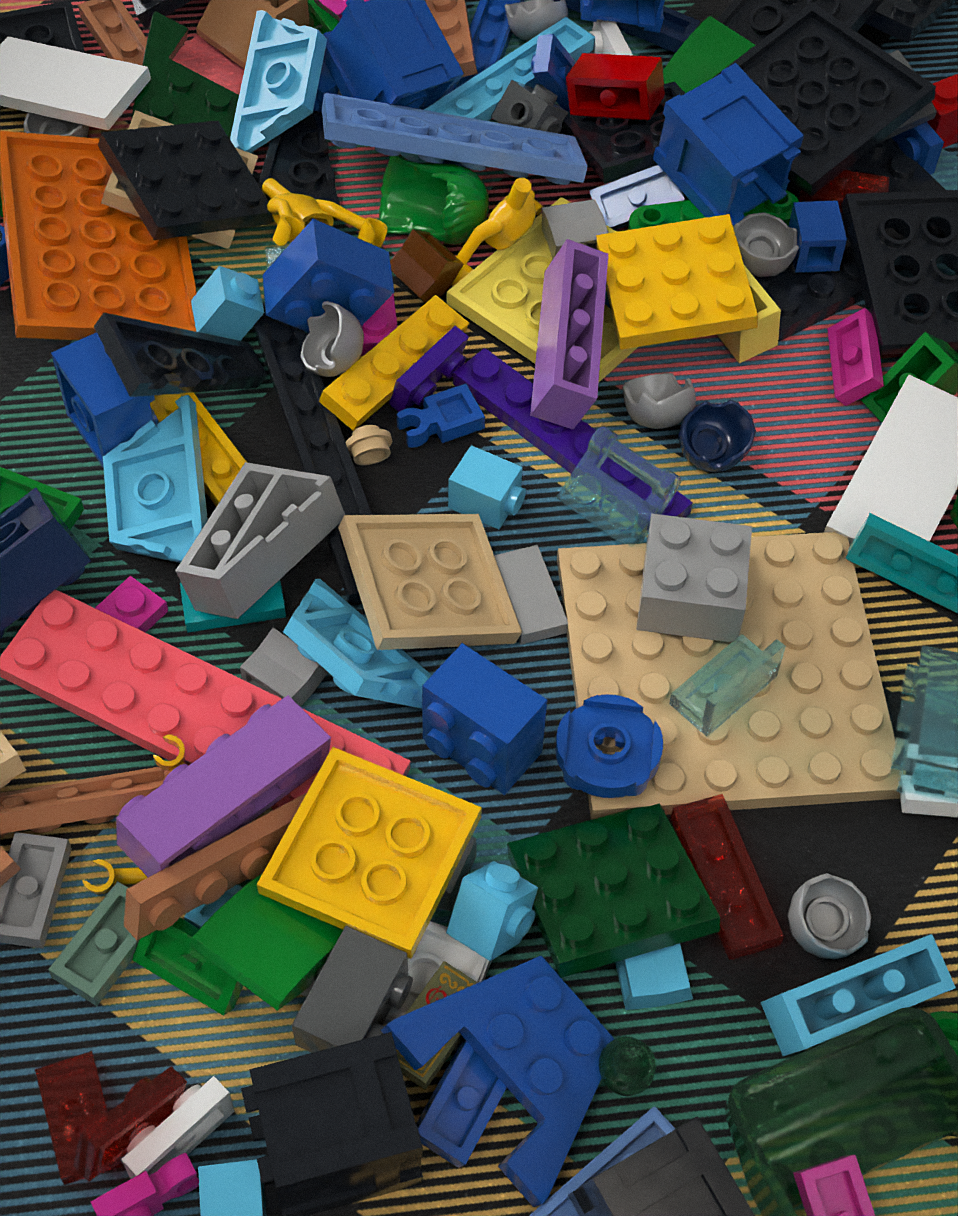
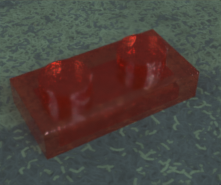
[73,1066,187,1182]

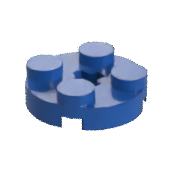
[555,694,663,798]

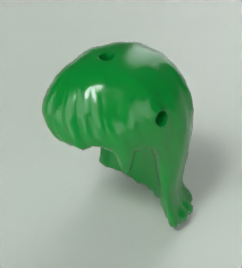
[378,156,489,245]

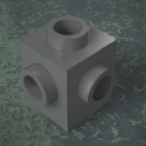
[491,80,568,134]

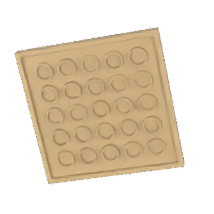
[557,532,902,820]

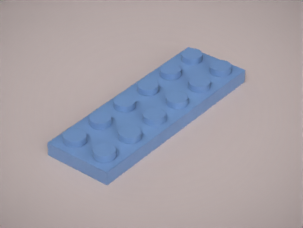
[322,93,588,185]

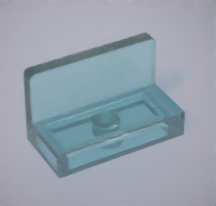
[669,634,786,737]

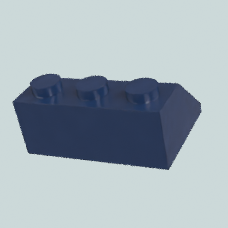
[0,487,91,639]

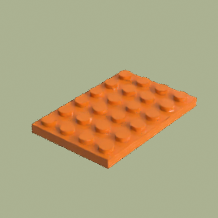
[0,131,197,340]

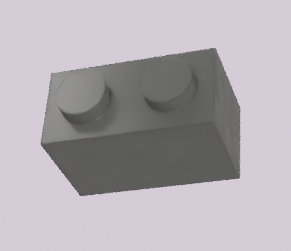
[292,926,413,1053]

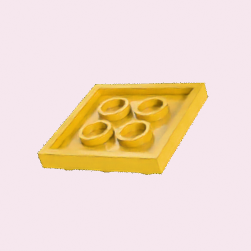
[596,214,758,350]
[257,746,482,959]

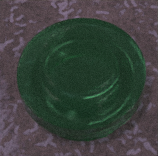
[599,1036,656,1096]

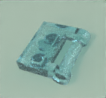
[556,426,681,547]

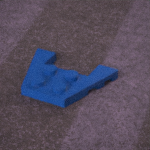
[381,956,617,1207]

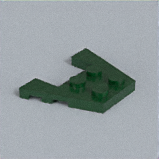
[131,11,239,139]

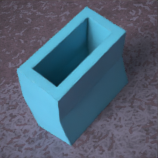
[615,943,693,1010]

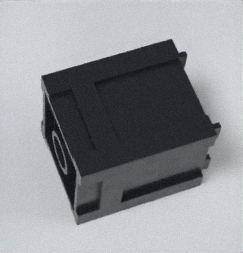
[241,1032,423,1216]
[568,1117,755,1216]

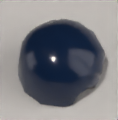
[678,400,756,472]

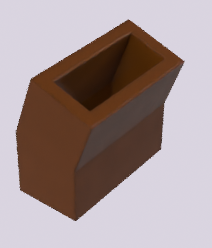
[390,229,464,303]

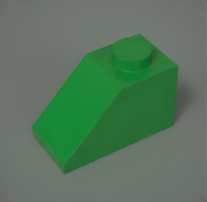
[861,332,958,422]

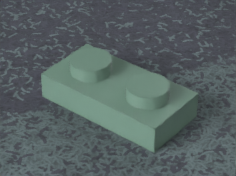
[48,881,139,1006]

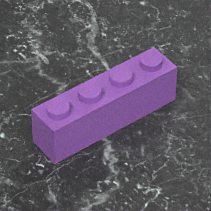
[530,239,608,429]
[116,695,331,877]

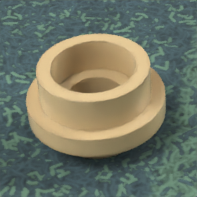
[345,425,392,465]

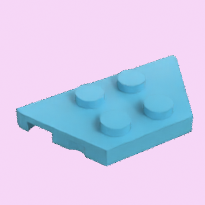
[230,10,327,153]
[103,395,208,563]
[283,579,432,708]

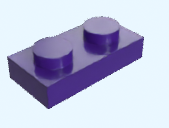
[388,325,469,412]

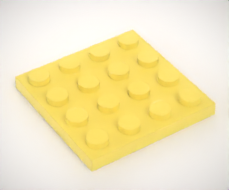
[447,197,638,382]

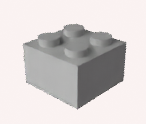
[636,513,752,643]

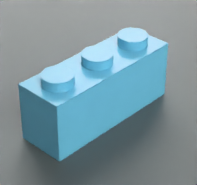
[760,934,956,1056]

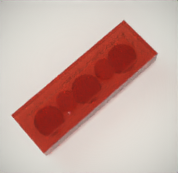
[670,794,784,960]

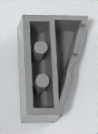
[176,462,345,619]

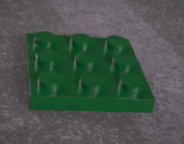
[507,803,720,978]

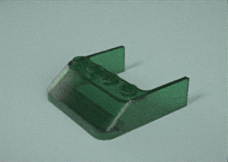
[725,1007,958,1216]

